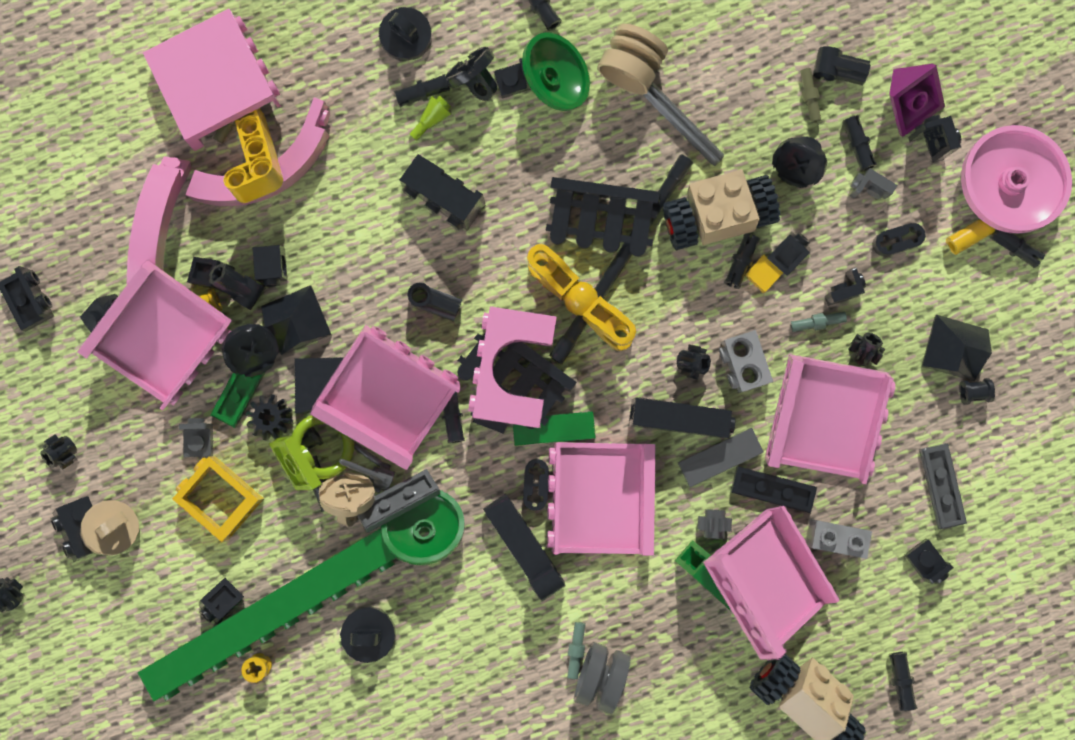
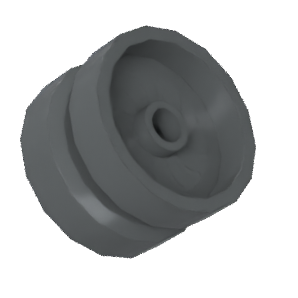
[574,642,631,715]

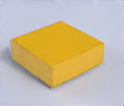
[745,255,783,293]

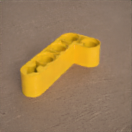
[223,108,283,203]

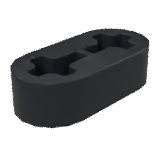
[872,223,926,257]
[523,459,549,511]

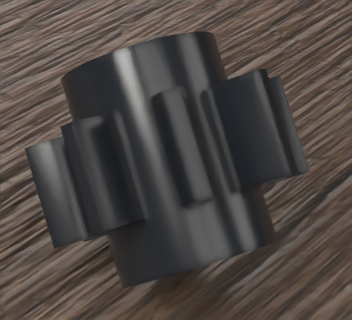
[848,333,885,366]
[676,344,711,380]
[40,434,77,470]
[0,577,23,612]

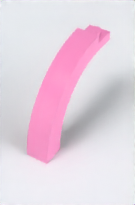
[186,97,330,206]
[127,157,191,284]

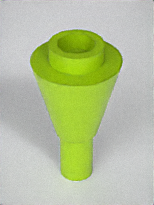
[409,95,451,141]

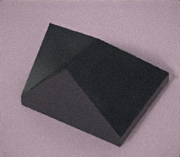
[261,285,332,355]
[921,314,992,381]

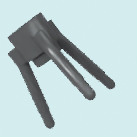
[339,442,395,493]

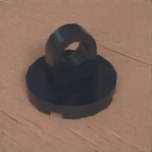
[379,7,432,61]
[446,46,497,101]
[772,136,828,188]
[221,324,279,377]
[340,606,396,663]

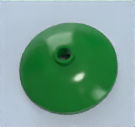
[522,32,590,111]
[381,490,465,565]

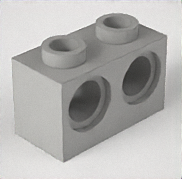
[719,330,773,393]
[806,519,872,559]

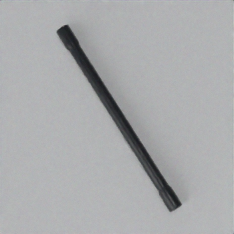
[549,154,693,365]

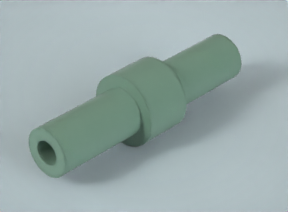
[790,311,847,332]
[567,622,586,679]

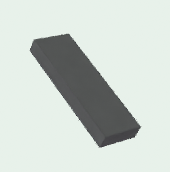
[677,428,764,487]
[919,443,967,529]
[357,469,441,533]

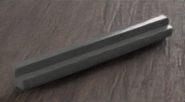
[643,83,724,166]

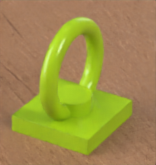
[269,415,354,490]

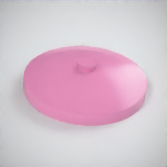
[961,125,1072,234]

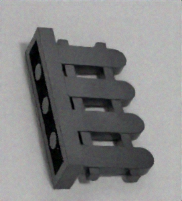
[545,177,662,257]
[457,329,577,429]

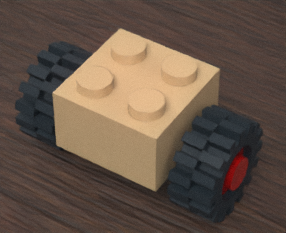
[663,169,780,251]
[749,654,866,740]

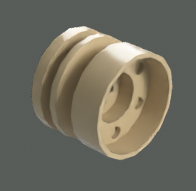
[597,23,668,95]

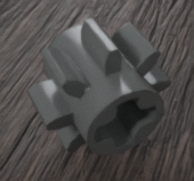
[698,509,732,539]

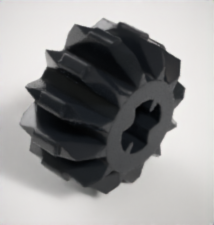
[246,394,294,441]

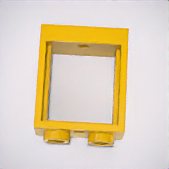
[172,456,264,542]

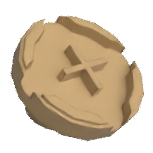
[319,472,375,527]
[80,500,139,556]

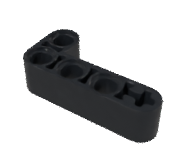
[483,493,566,602]

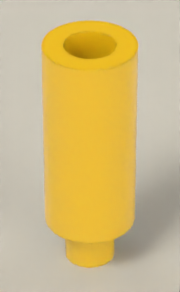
[946,219,995,255]

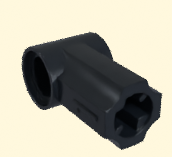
[813,46,871,86]
[209,263,266,310]
[407,282,462,322]

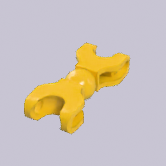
[527,244,636,351]

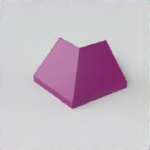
[889,63,945,137]

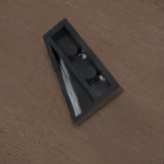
[399,154,486,231]

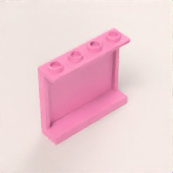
[143,8,281,151]
[77,260,232,411]
[310,325,460,470]
[765,354,895,484]
[547,442,655,556]
[703,506,840,660]

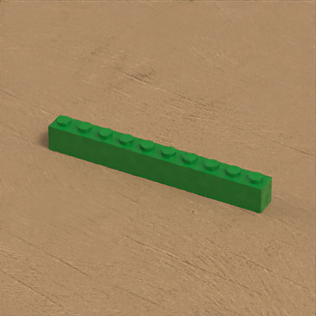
[137,528,396,702]

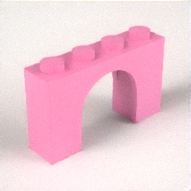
[468,306,556,428]

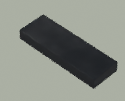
[730,466,817,513]

